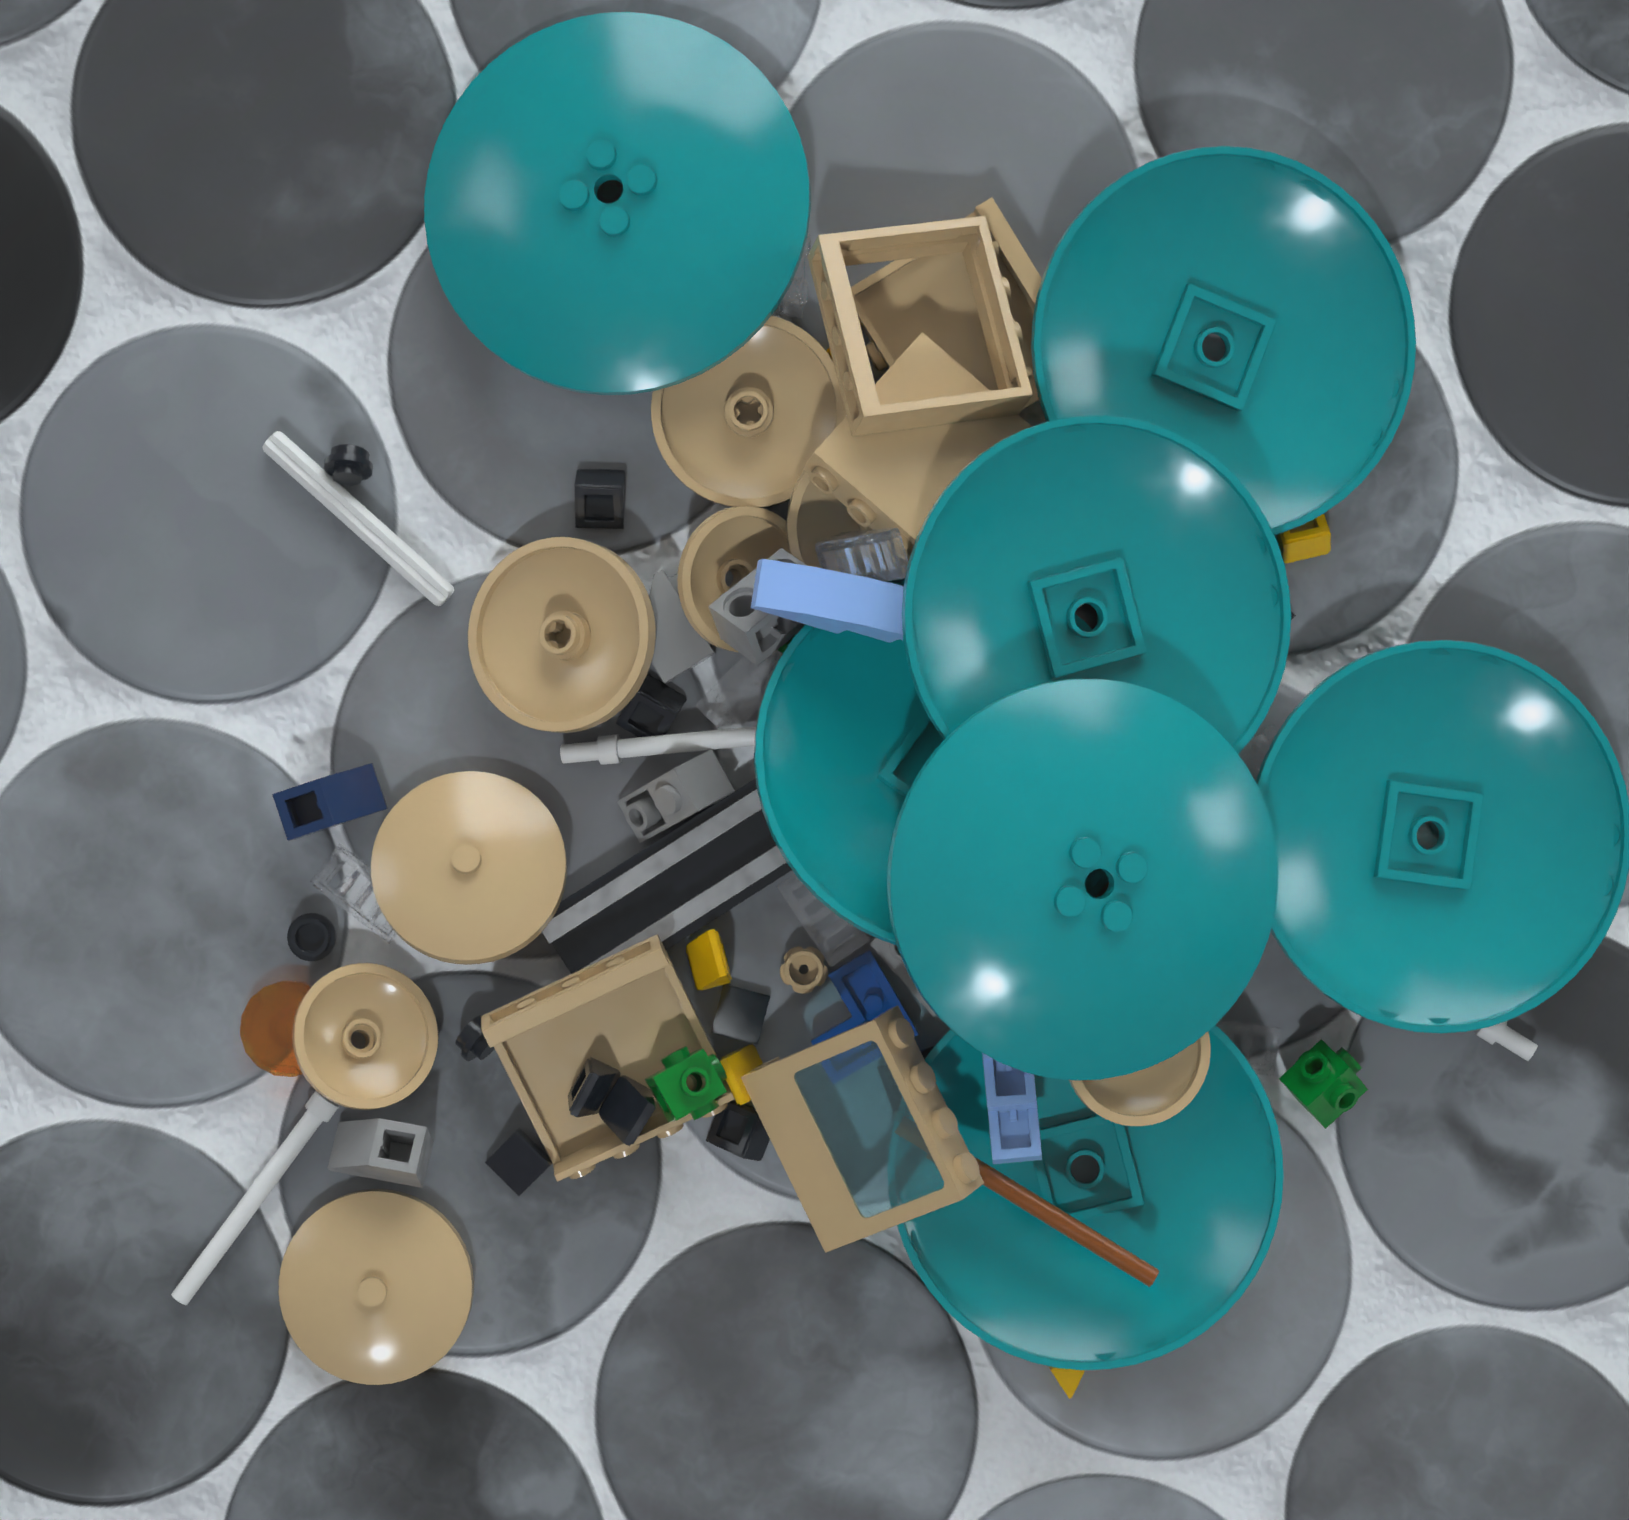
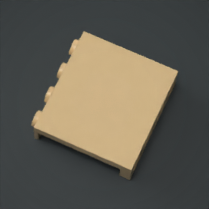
[851,197,1042,410]
[803,332,1032,560]
[481,934,735,1182]

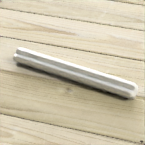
[262,431,454,606]

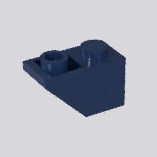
[272,763,388,841]

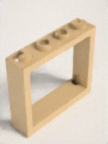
[807,216,1033,437]

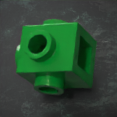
[1279,1039,1368,1129]
[645,1046,727,1122]

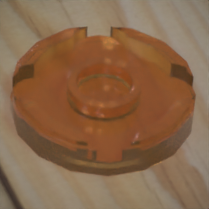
[240,980,312,1077]

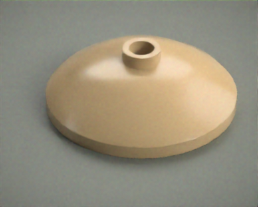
[677,506,790,652]
[292,963,438,1110]
[1069,1032,1211,1126]

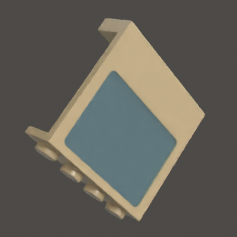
[741,1005,984,1253]

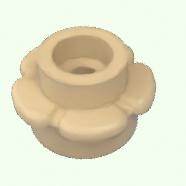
[780,946,828,994]

